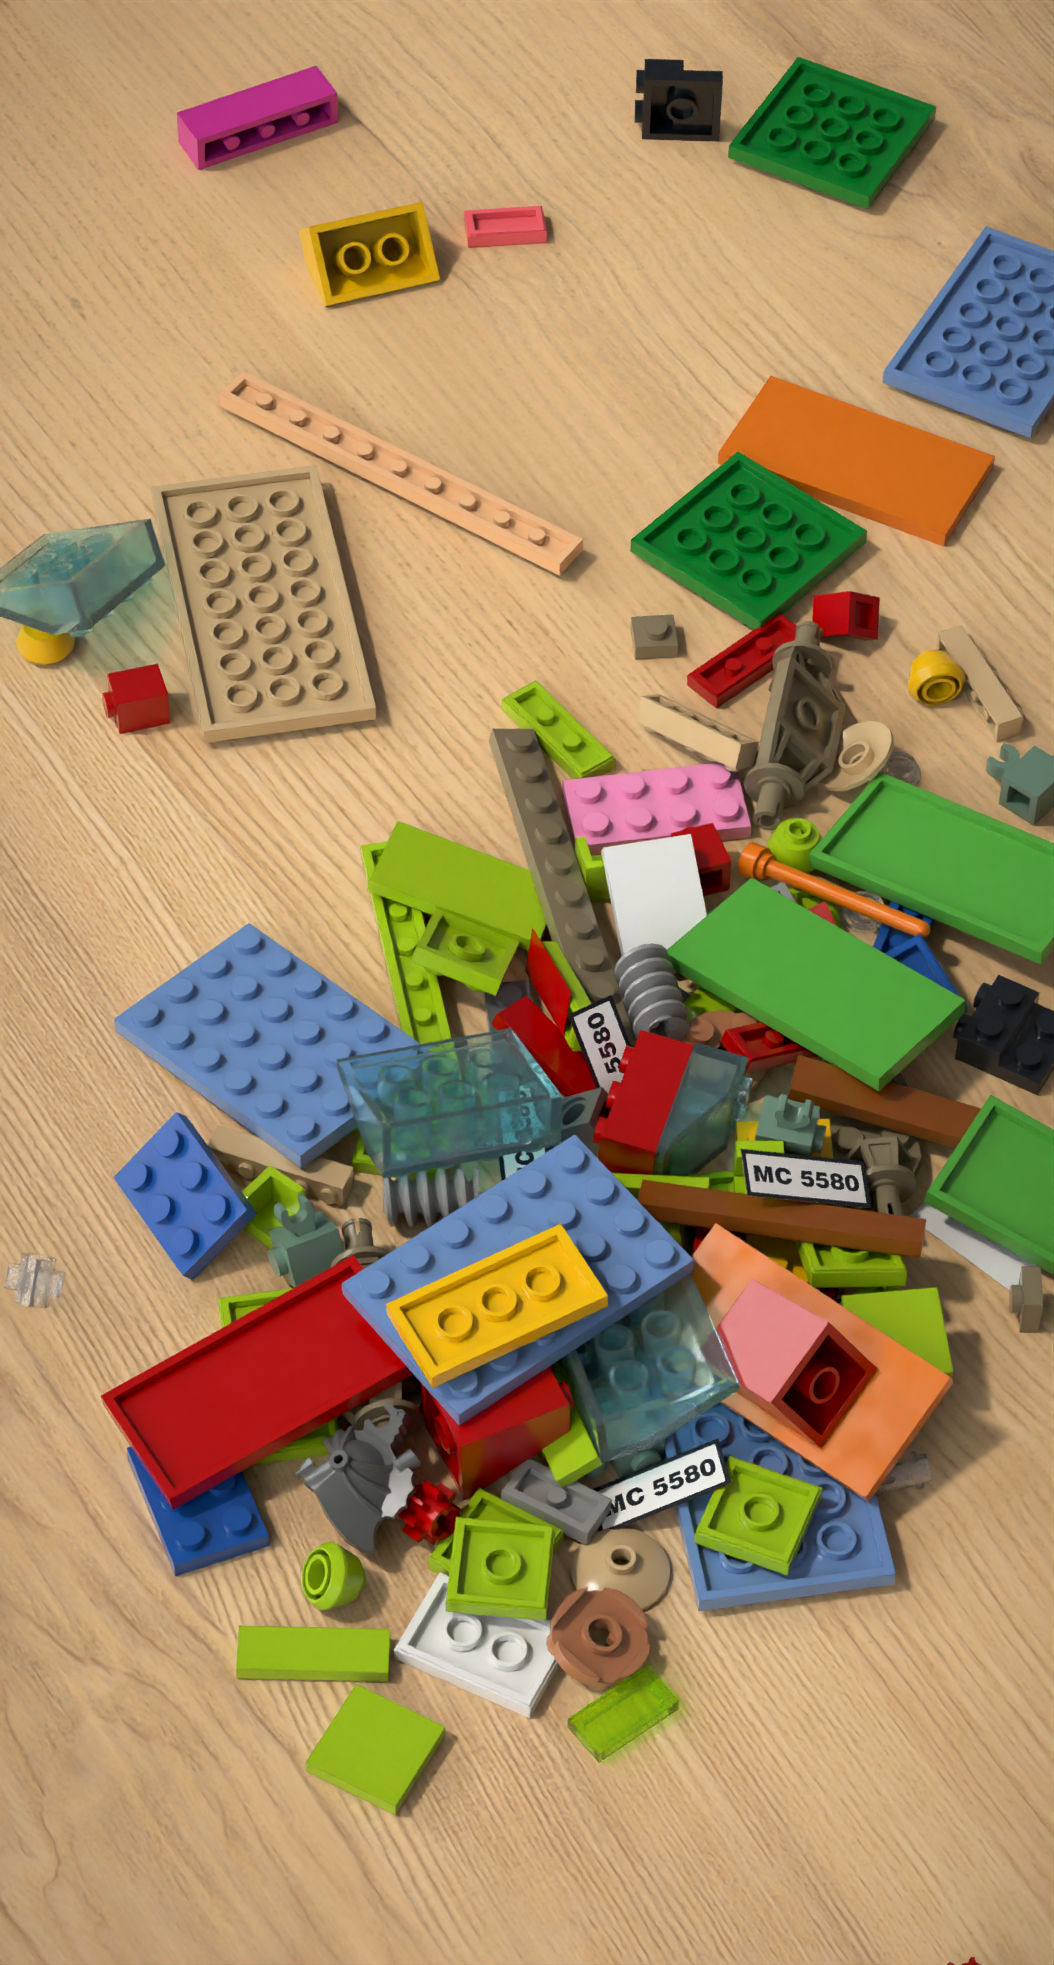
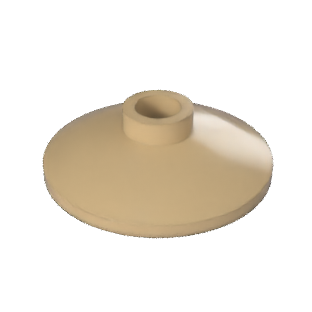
[819,721,894,791]
[571,1527,670,1611]

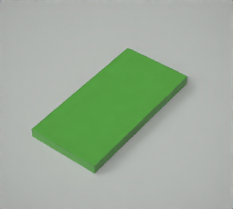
[809,771,1054,965]
[667,878,966,1091]
[923,1095,1054,1275]

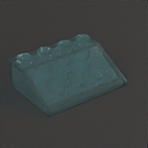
[0,518,165,637]
[336,1028,562,1178]
[560,1242,739,1463]

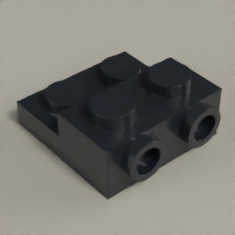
[634,59,723,142]
[953,975,1054,1096]

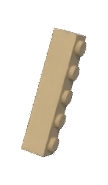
[936,625,1024,742]
[636,694,759,772]
[208,1125,354,1207]

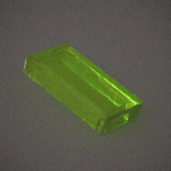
[567,1665,680,1763]

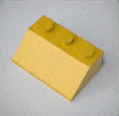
[299,201,440,306]

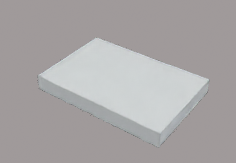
[601,834,707,974]
[394,1573,560,1718]

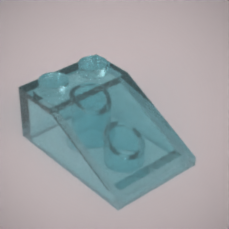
[652,1042,753,1176]

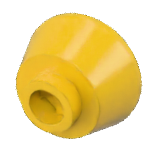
[16,610,75,665]
[908,650,966,705]

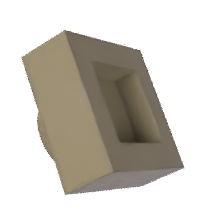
[631,615,678,660]
[1009,1266,1043,1333]

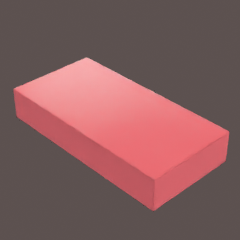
[464,206,547,248]

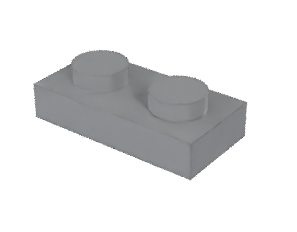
[501,1458,612,1545]

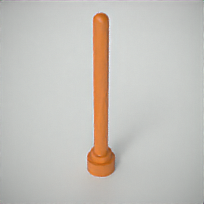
[738,842,931,938]

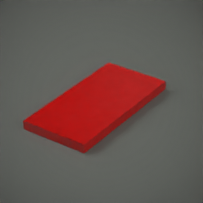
[101,1255,413,1510]

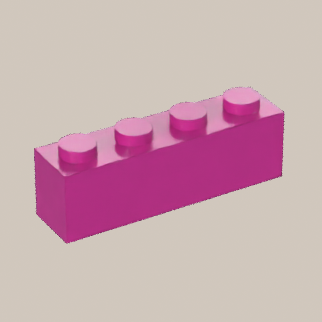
[177,66,338,170]

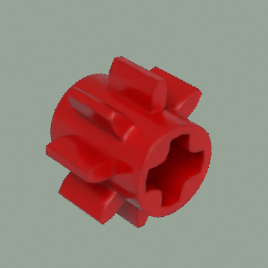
[398,1480,461,1545]

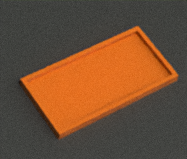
[718,376,995,546]
[631,1223,953,1503]

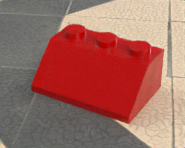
[592,1030,694,1175]

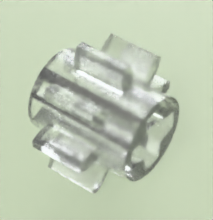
[4,1253,66,1308]

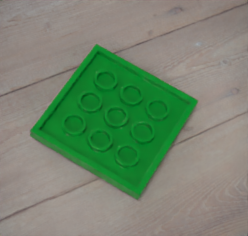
[728,57,936,209]
[630,451,867,630]

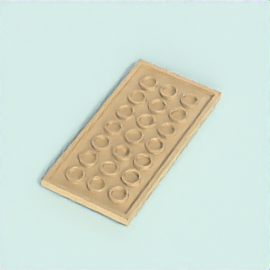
[152,465,376,743]

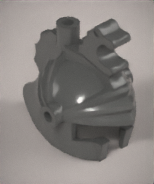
[295,1402,422,1555]

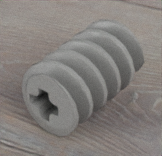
[614,943,691,1041]
[383,1166,479,1227]

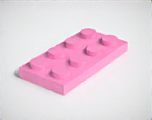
[562,762,751,856]

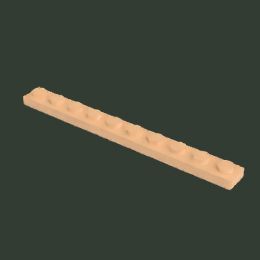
[219,371,583,576]

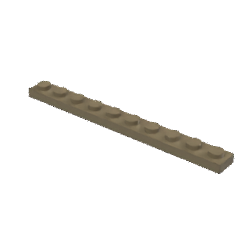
[489,728,636,1047]

